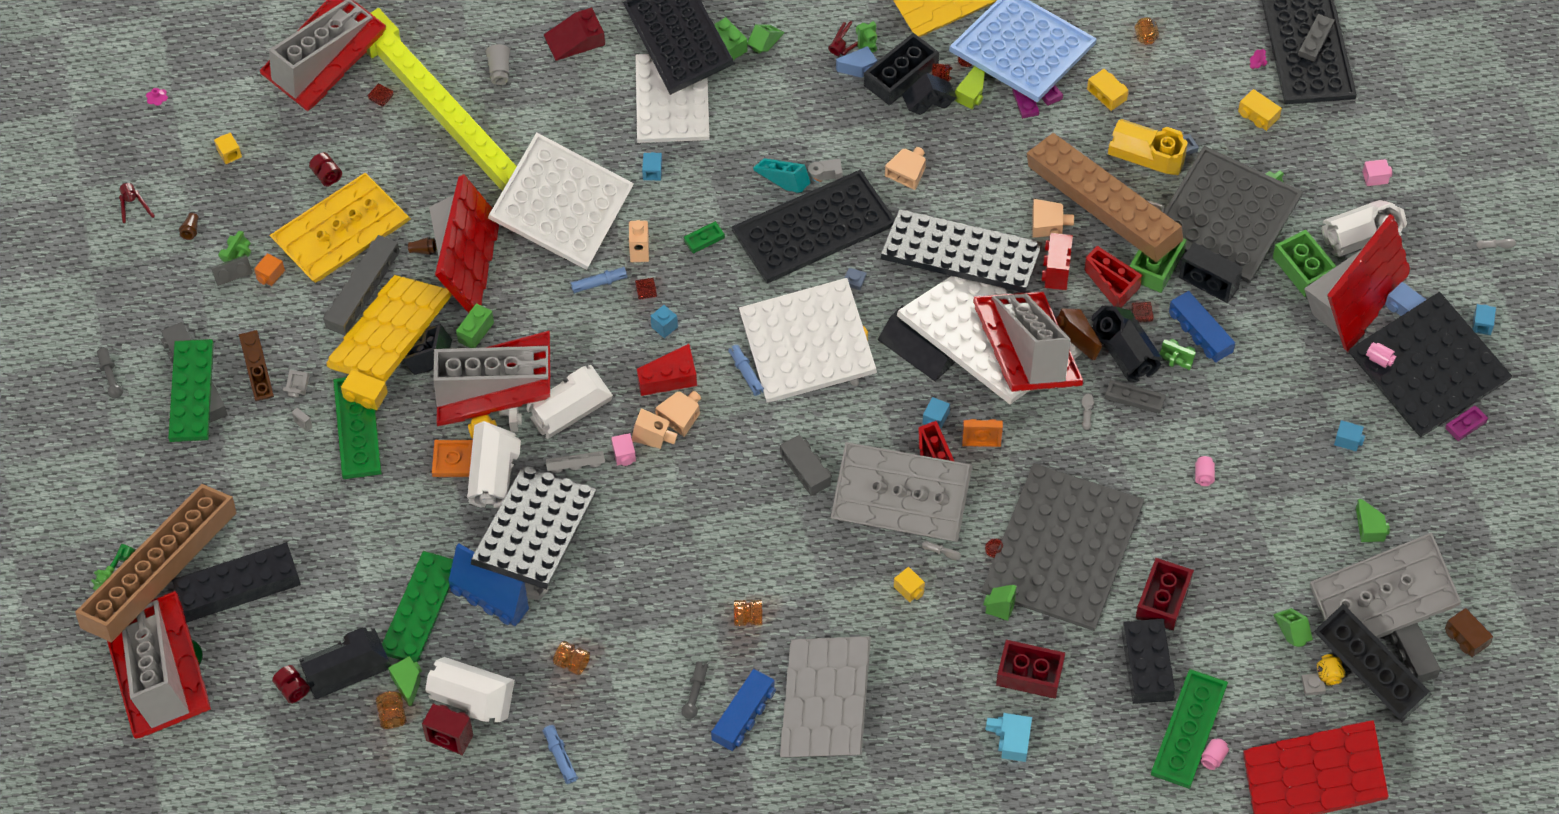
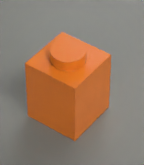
[254,253,285,286]

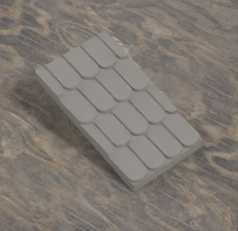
[831,442,972,542]
[1310,533,1461,638]
[780,636,871,758]

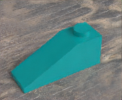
[753,158,811,193]

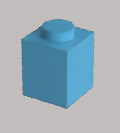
[642,152,662,181]
[1472,304,1496,335]
[650,305,678,338]
[922,397,950,429]
[1334,420,1365,451]

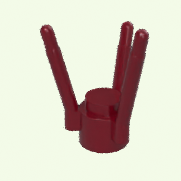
[828,21,858,56]
[119,183,155,223]

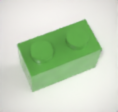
[456,303,494,348]

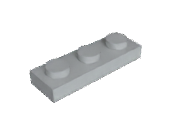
[546,451,605,473]

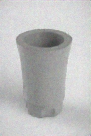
[485,44,510,85]

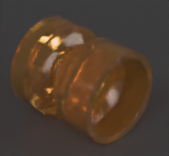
[734,600,763,626]
[553,641,590,676]
[376,691,407,729]

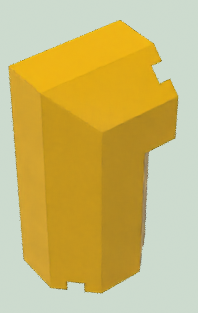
[1108,119,1188,175]

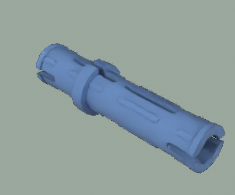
[570,267,627,294]
[728,345,764,396]
[542,725,578,784]

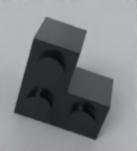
[902,73,957,115]
[403,324,452,375]

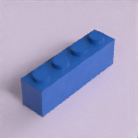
[1169,291,1235,363]
[711,669,776,751]

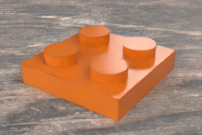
[962,419,1003,447]
[432,440,473,477]

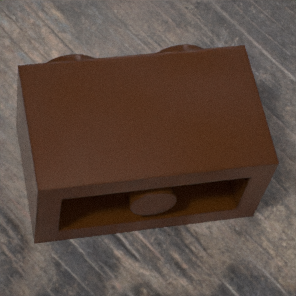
[1445,608,1493,657]

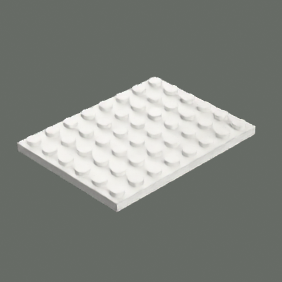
[897,276,1082,404]

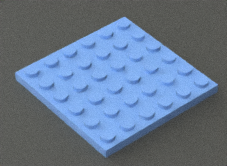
[949,0,1097,102]

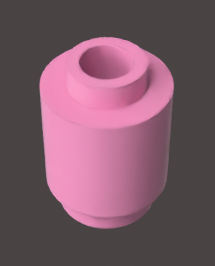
[1366,342,1396,368]
[1195,456,1215,486]
[1201,739,1229,770]

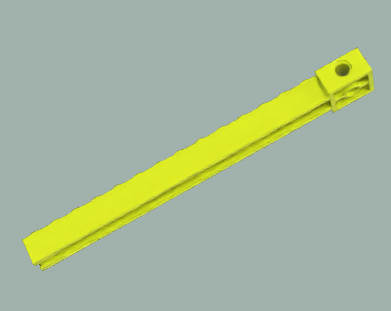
[366,8,517,191]

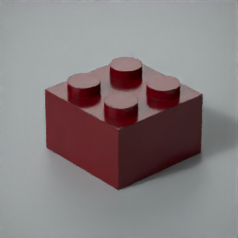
[422,703,474,756]

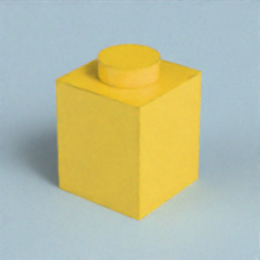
[214,132,242,164]
[894,567,925,602]

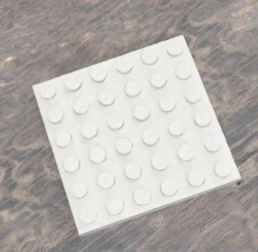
[488,132,634,270]
[739,278,877,402]

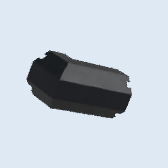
[1091,306,1163,383]
[299,627,391,700]

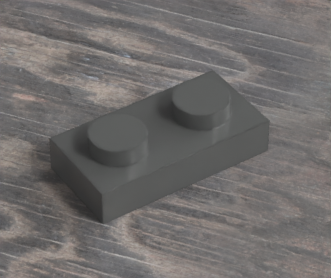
[211,255,253,286]

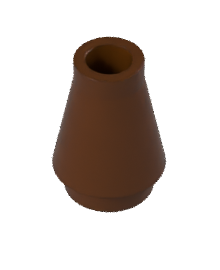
[179,213,199,240]
[408,237,437,255]

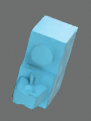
[986,713,1032,762]

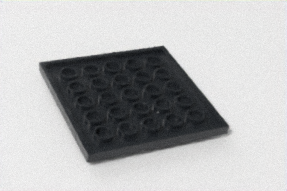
[1349,291,1512,438]

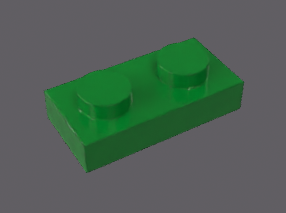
[684,221,725,254]

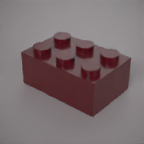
[1135,558,1194,631]
[996,639,1065,699]

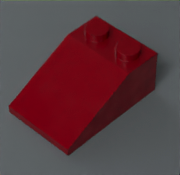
[544,7,605,61]

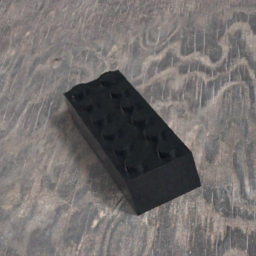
[172,542,301,623]
[1314,604,1432,722]

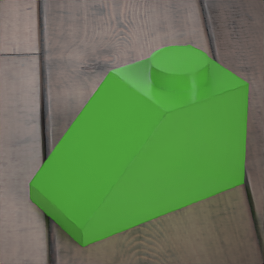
[747,24,784,53]
[1356,499,1390,542]
[983,585,1017,621]
[1273,608,1313,647]
[388,656,422,707]

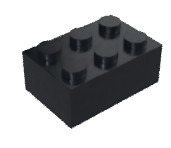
[1179,242,1243,304]

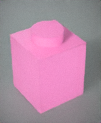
[1362,159,1392,186]
[611,433,636,466]

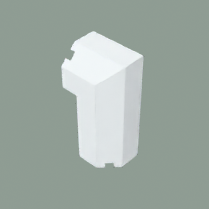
[1321,200,1407,257]
[526,365,613,439]
[467,421,521,508]
[425,657,515,722]

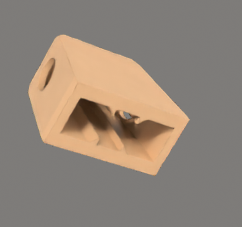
[885,147,926,190]
[1032,199,1074,237]
[629,220,649,262]
[655,391,701,437]
[632,409,678,449]

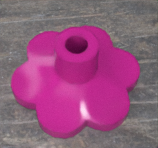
[1250,49,1267,69]
[146,88,168,106]

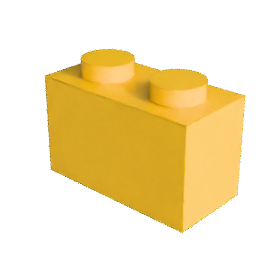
[1087,69,1128,111]
[1238,89,1282,131]
[341,370,388,410]

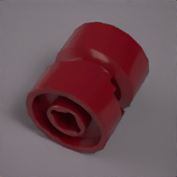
[309,152,342,187]
[272,665,310,704]

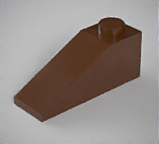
[1056,308,1102,360]

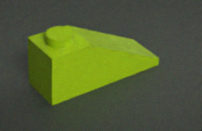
[954,66,985,109]

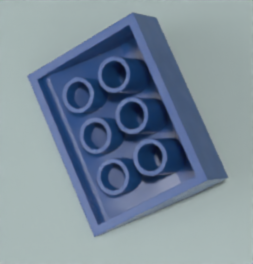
[449,543,529,626]

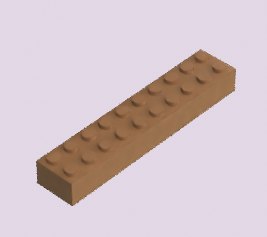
[1027,133,1183,262]
[75,484,237,642]

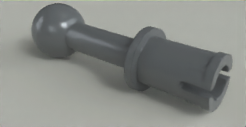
[97,348,123,398]
[681,661,709,719]

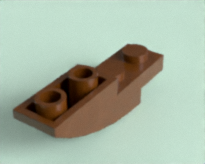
[239,330,274,402]

